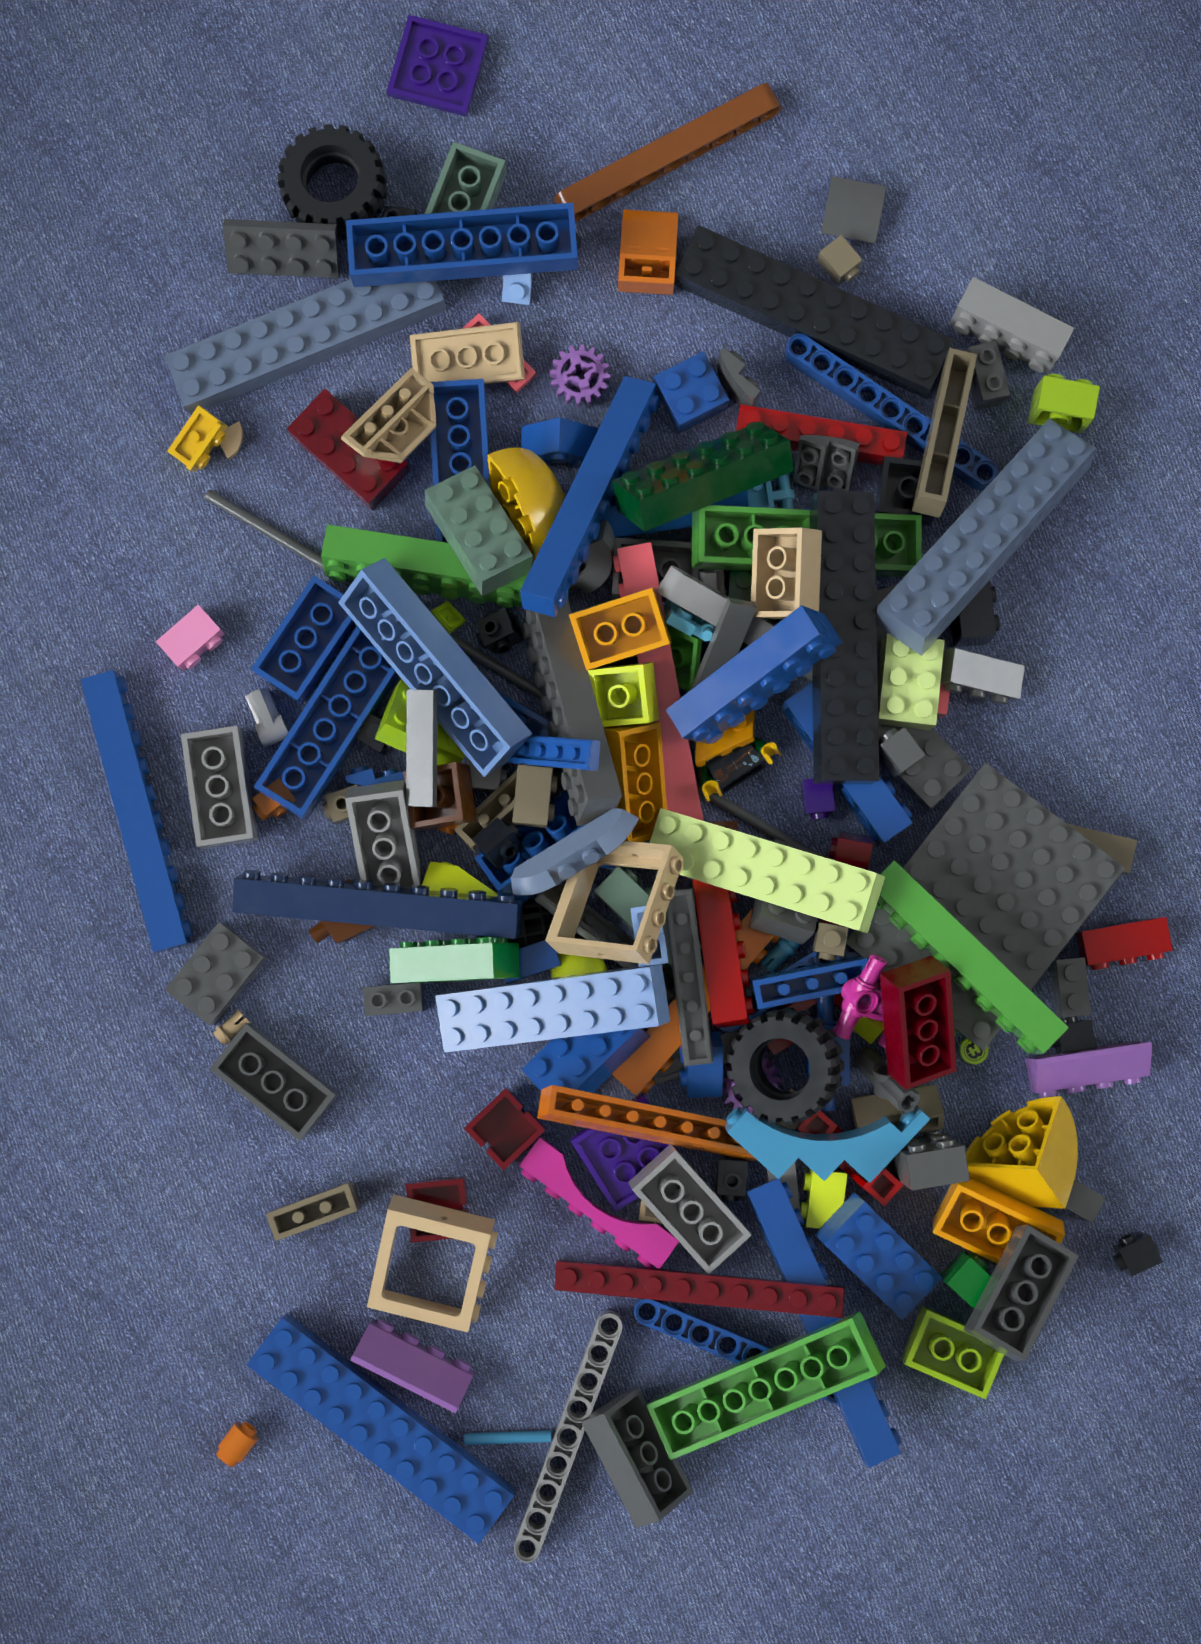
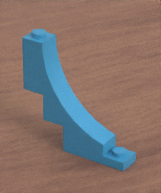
[725,1105,930,1183]

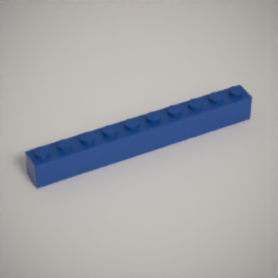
[520,376,660,617]
[80,670,194,953]
[746,1178,902,1468]

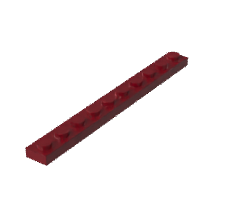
[554,1260,845,1318]

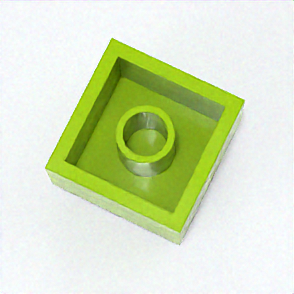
[1027,374,1100,434]

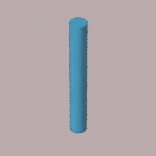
[464,1430,552,1445]

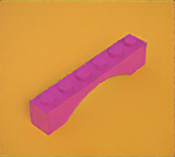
[519,1136,679,1269]

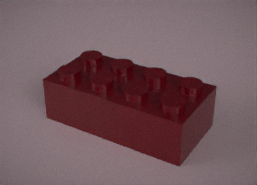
[287,388,410,511]
[880,956,957,1090]

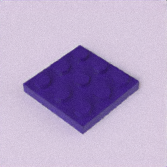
[386,15,489,117]
[570,1093,680,1212]

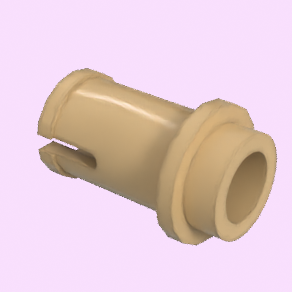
[213,1009,250,1046]

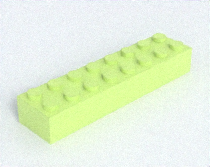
[650,808,885,933]

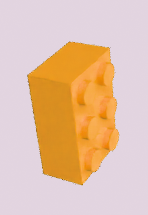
[569,588,672,670]

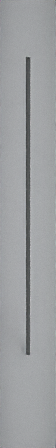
[204,490,816,852]

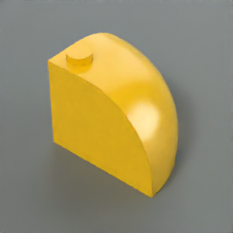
[488,447,566,563]
[966,1096,1078,1209]

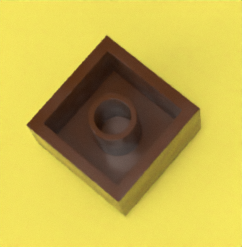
[403,762,477,831]

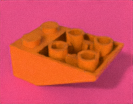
[618,209,678,295]

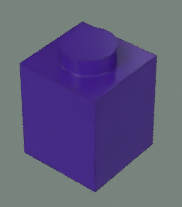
[801,779,835,820]

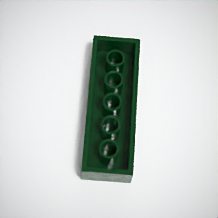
[612,422,794,532]

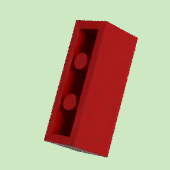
[1076,917,1173,970]

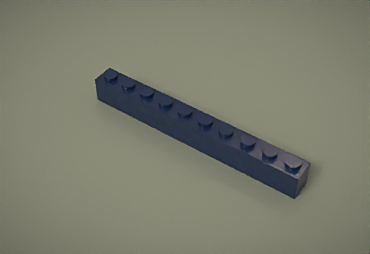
[232,870,523,939]

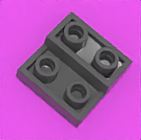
[821,176,886,243]
[716,347,761,407]
[792,435,860,492]

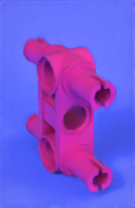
[833,954,888,1049]

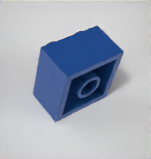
[653,351,729,434]

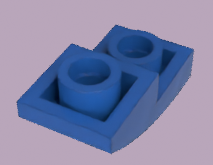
[345,766,404,786]

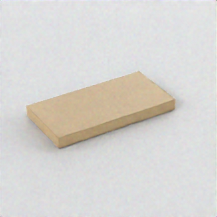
[410,322,525,384]

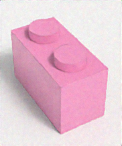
[156,605,225,671]

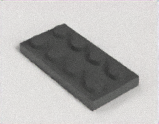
[223,219,340,278]

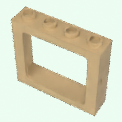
[545,841,684,964]
[367,1194,498,1332]

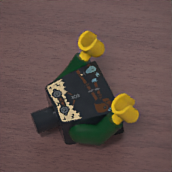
[698,736,782,802]

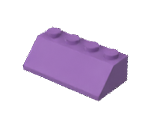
[1025,1041,1152,1097]
[351,1319,475,1413]

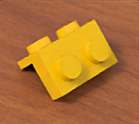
[167,405,228,472]

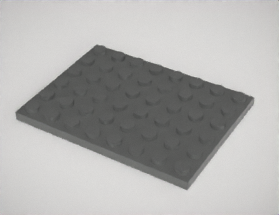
[846,762,1125,1051]

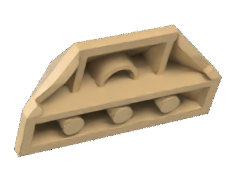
[341,368,436,463]

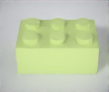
[878,633,944,730]

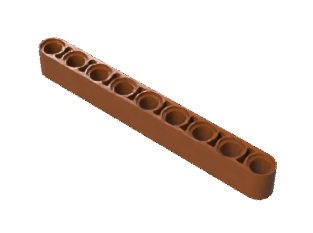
[554,83,782,222]

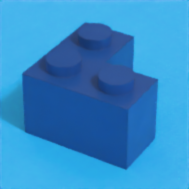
[521,417,599,469]

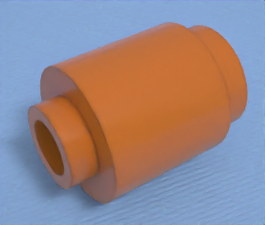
[216,1421,258,1467]

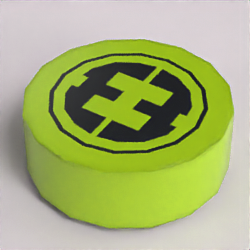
[959,1038,989,1064]

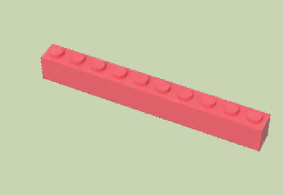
[613,542,704,821]

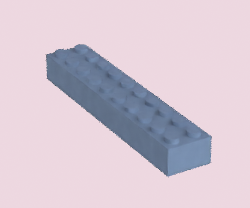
[164,279,447,415]
[876,419,1096,656]

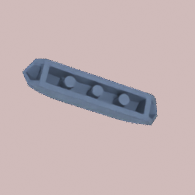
[511,808,639,895]

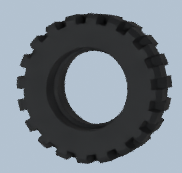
[277,124,387,239]
[727,1008,844,1125]

